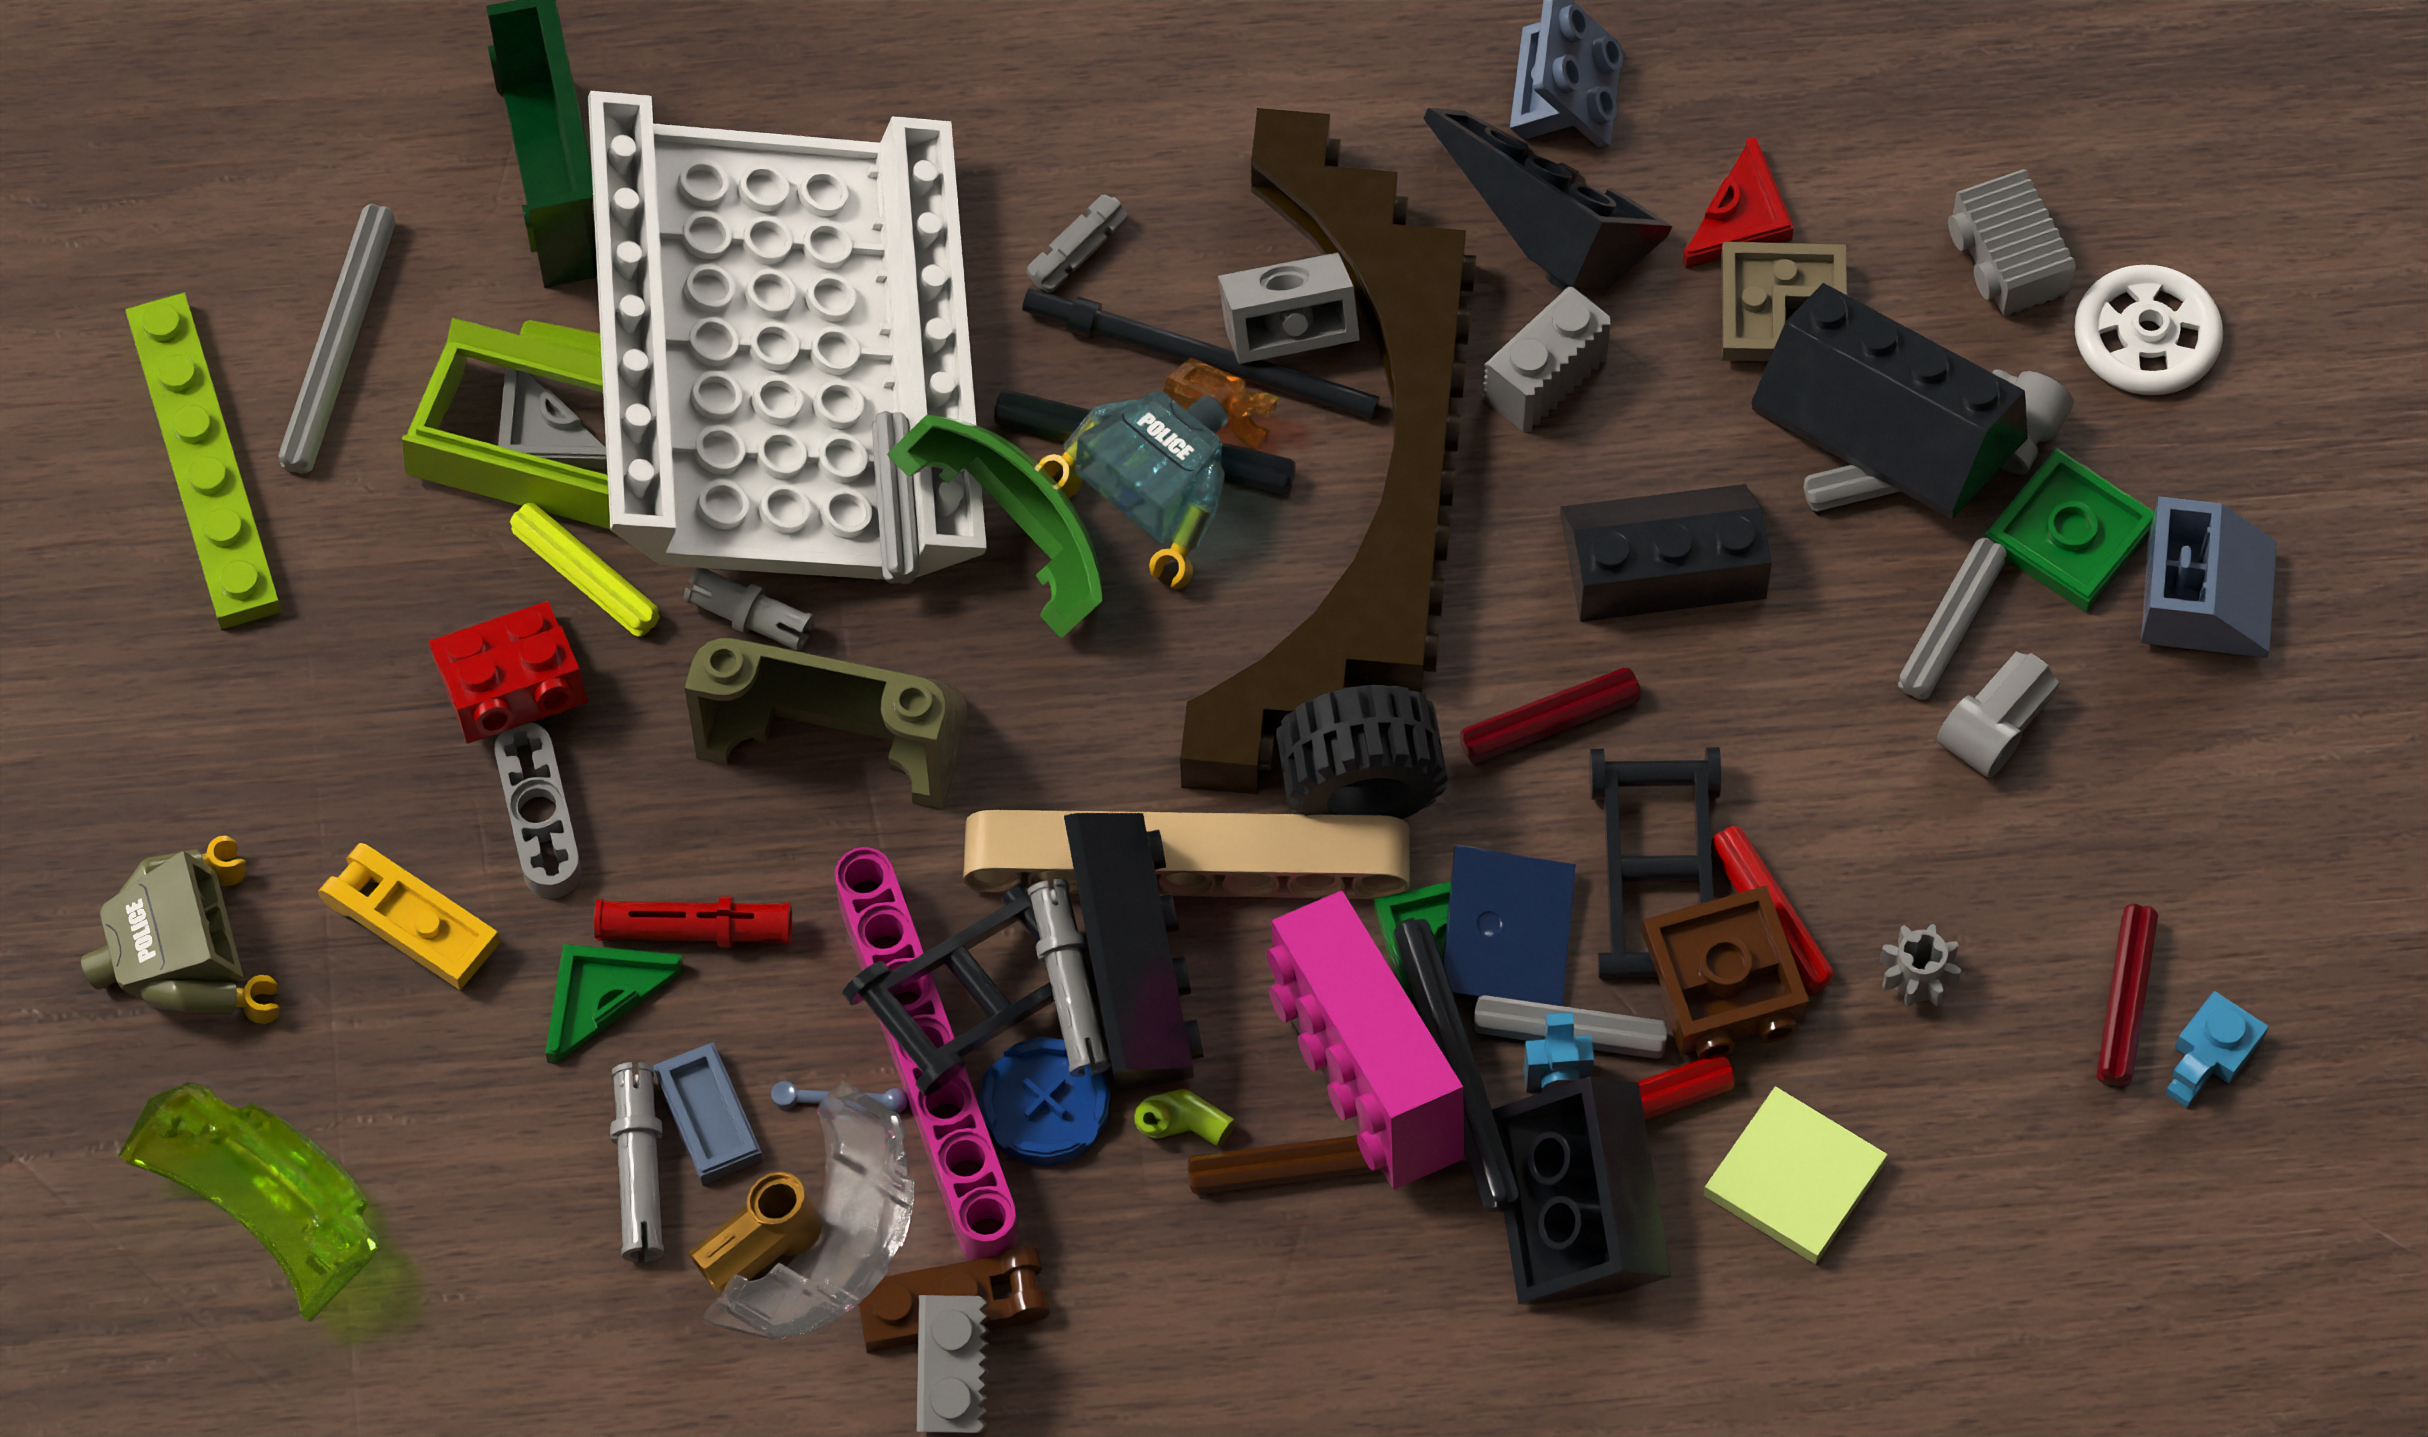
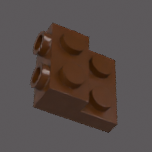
[1641,885,1809,1059]

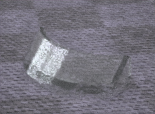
[701,1080,914,1340]

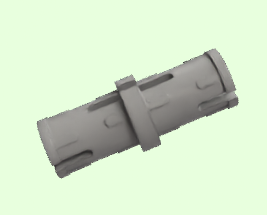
[683,568,815,651]

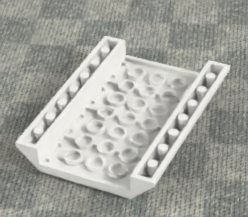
[588,91,987,580]

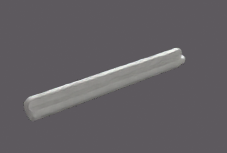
[278,204,396,475]

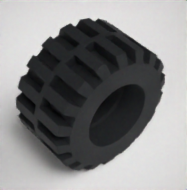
[1276,685,1448,819]

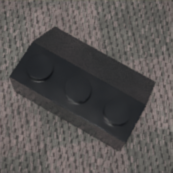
[1560,484,1772,622]
[1492,1076,1671,1305]

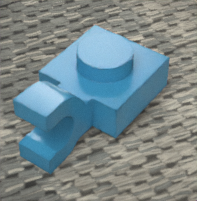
[2165,991,2269,1108]
[1523,1012,1594,1092]

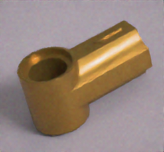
[687,1172,822,1299]

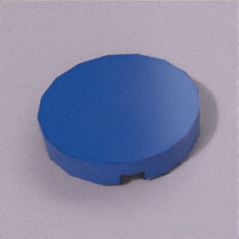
[979,1037,1111,1166]

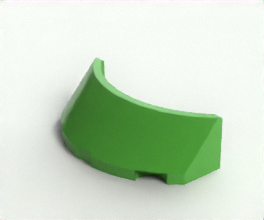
[887,415,1103,638]

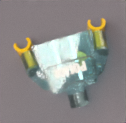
[1039,391,1228,589]

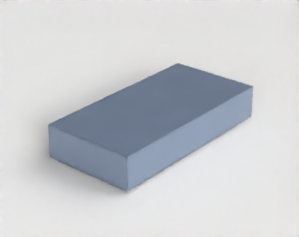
[653,1042,763,1185]

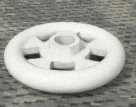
[2074,265,2223,395]

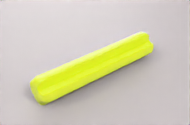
[510,503,660,637]

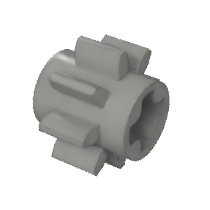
[1880,924,1961,1007]

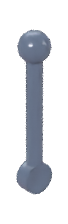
[771,1081,908,1114]

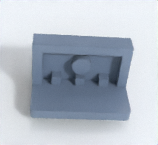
[1510,0,1623,147]

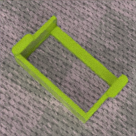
[401,317,610,529]

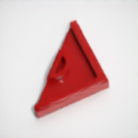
[1683,137,1794,269]

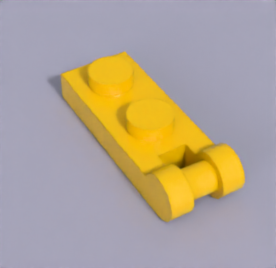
[318,843,501,991]

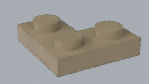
[1721,242,1847,362]

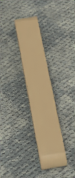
[963,810,1410,899]

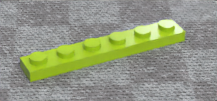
[125,292,282,630]

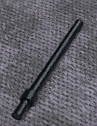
[1022,288,1380,420]

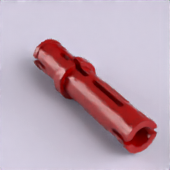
[594,896,793,948]

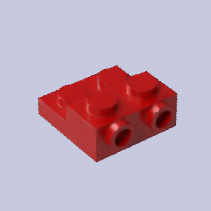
[428,601,588,744]

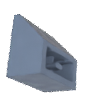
[2141,496,2277,658]

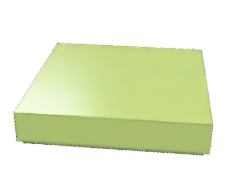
[1703,1086,1887,1264]

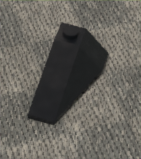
[1423,108,1672,292]

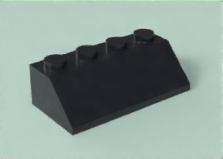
[1751,283,2028,520]
[1064,813,1204,1093]

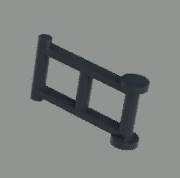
[1589,747,1721,979]
[842,883,1097,1096]

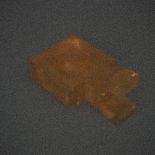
[1161,357,1279,449]

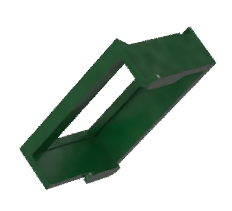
[486,0,597,288]

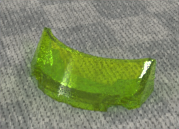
[118,1082,379,1322]

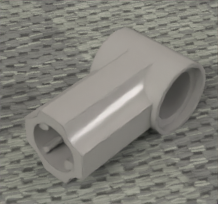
[1936,651,2060,778]

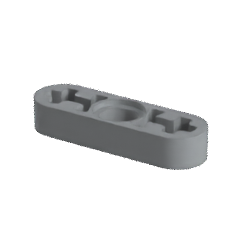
[494,722,582,899]

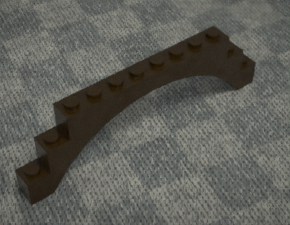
[1180,108,1477,794]

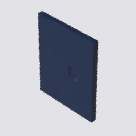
[1443,845,1576,1006]

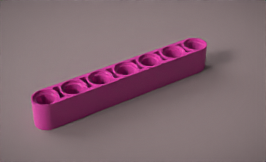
[835,847,1018,1261]

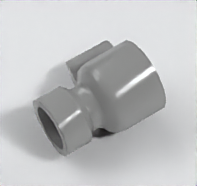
[1992,369,2074,475]

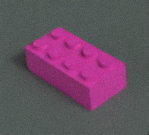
[1266,890,1464,1190]

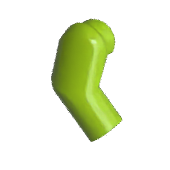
[1134,1089,1236,1147]

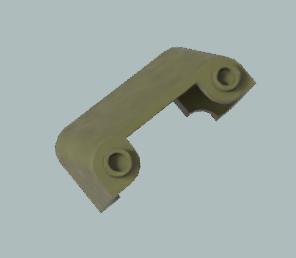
[684,638,968,810]

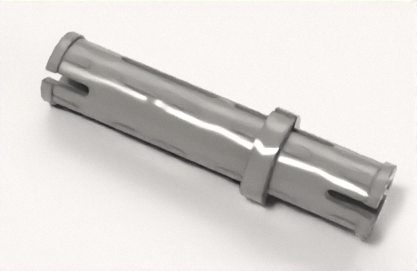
[1027,879,1111,1077]
[610,1062,665,1262]

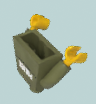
[81,836,280,1024]

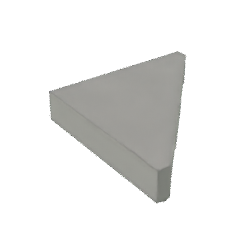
[498,367,607,469]

